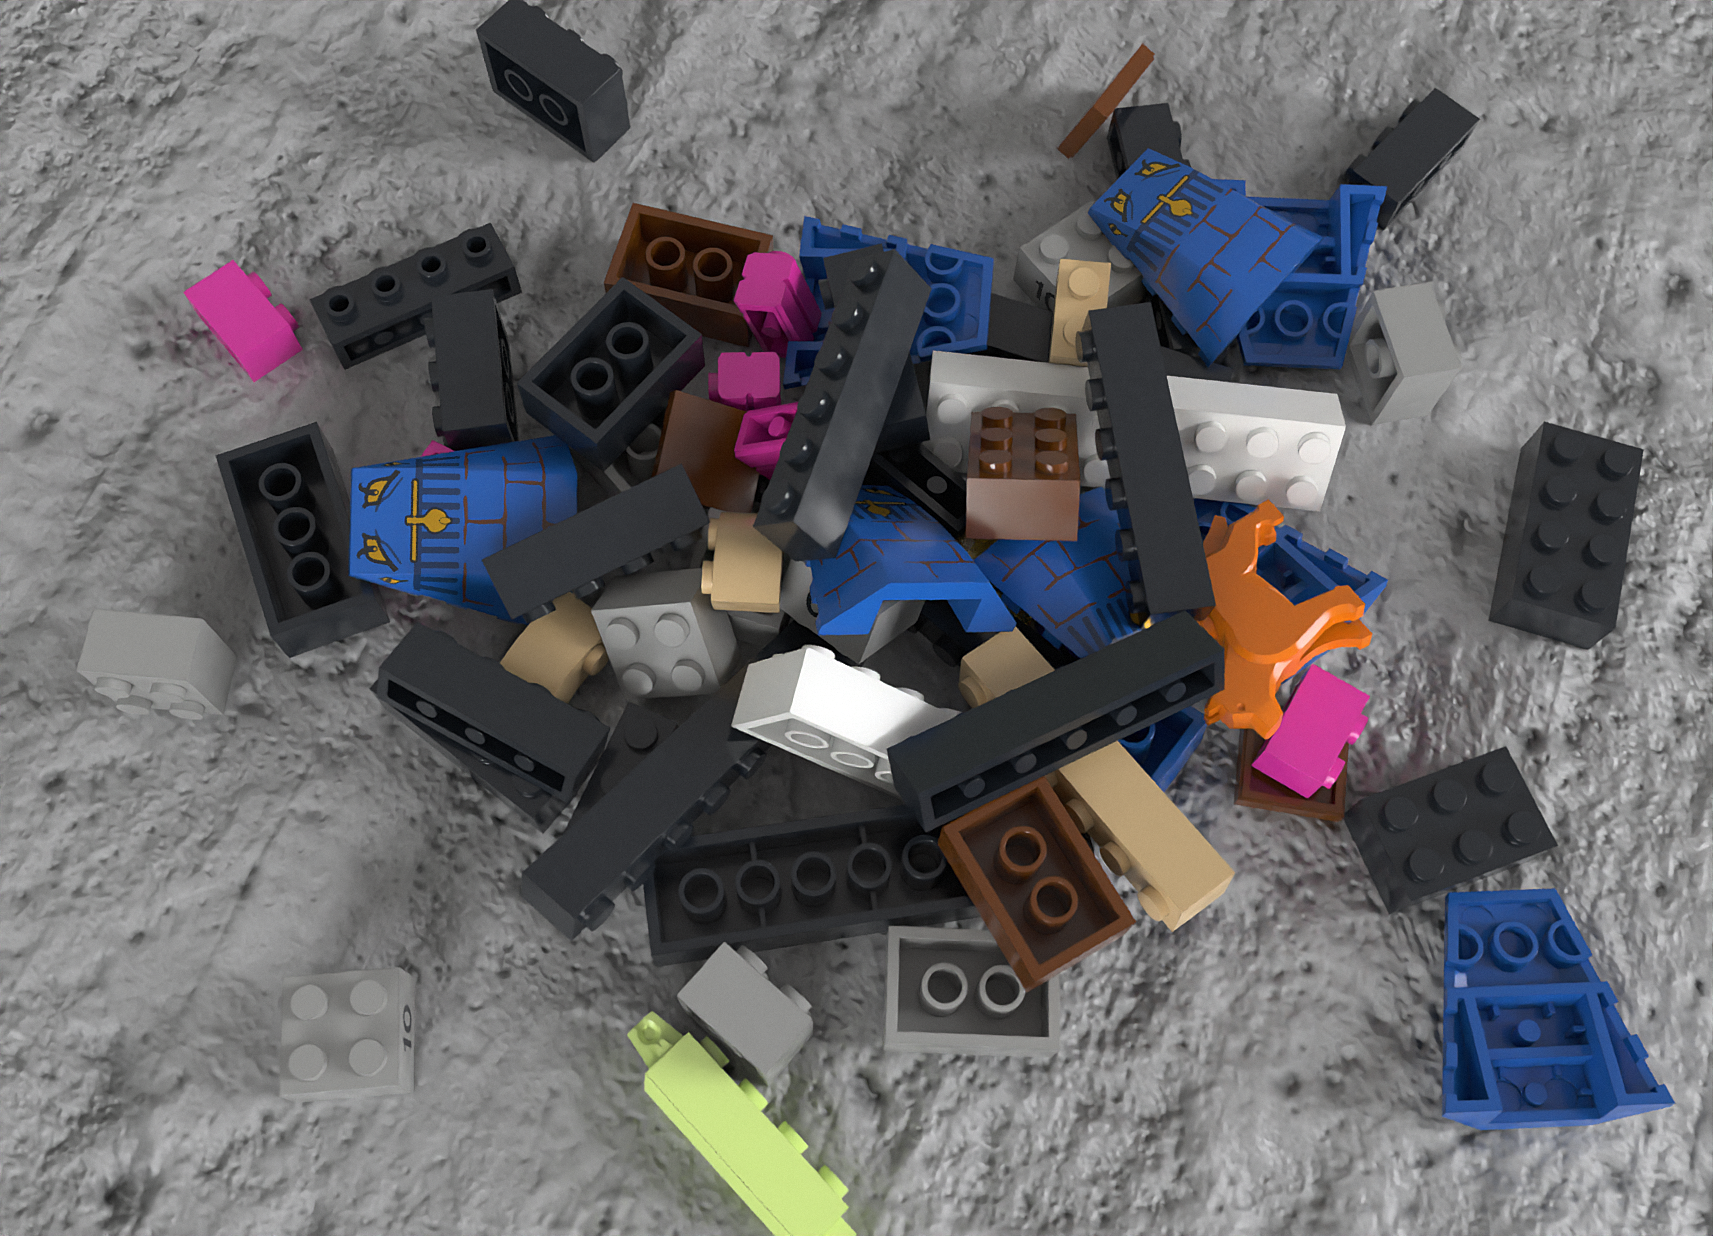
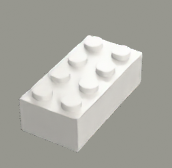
[731,645,961,801]

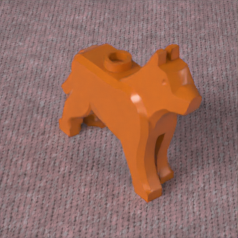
[1197,499,1372,739]

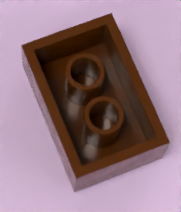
[603,203,774,347]
[966,407,1080,541]
[937,776,1136,992]

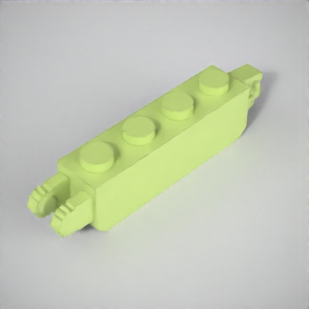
[627,1011,857,1236]

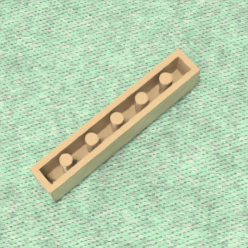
[958,626,1235,932]

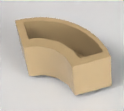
[701,512,784,613]
[500,592,609,704]

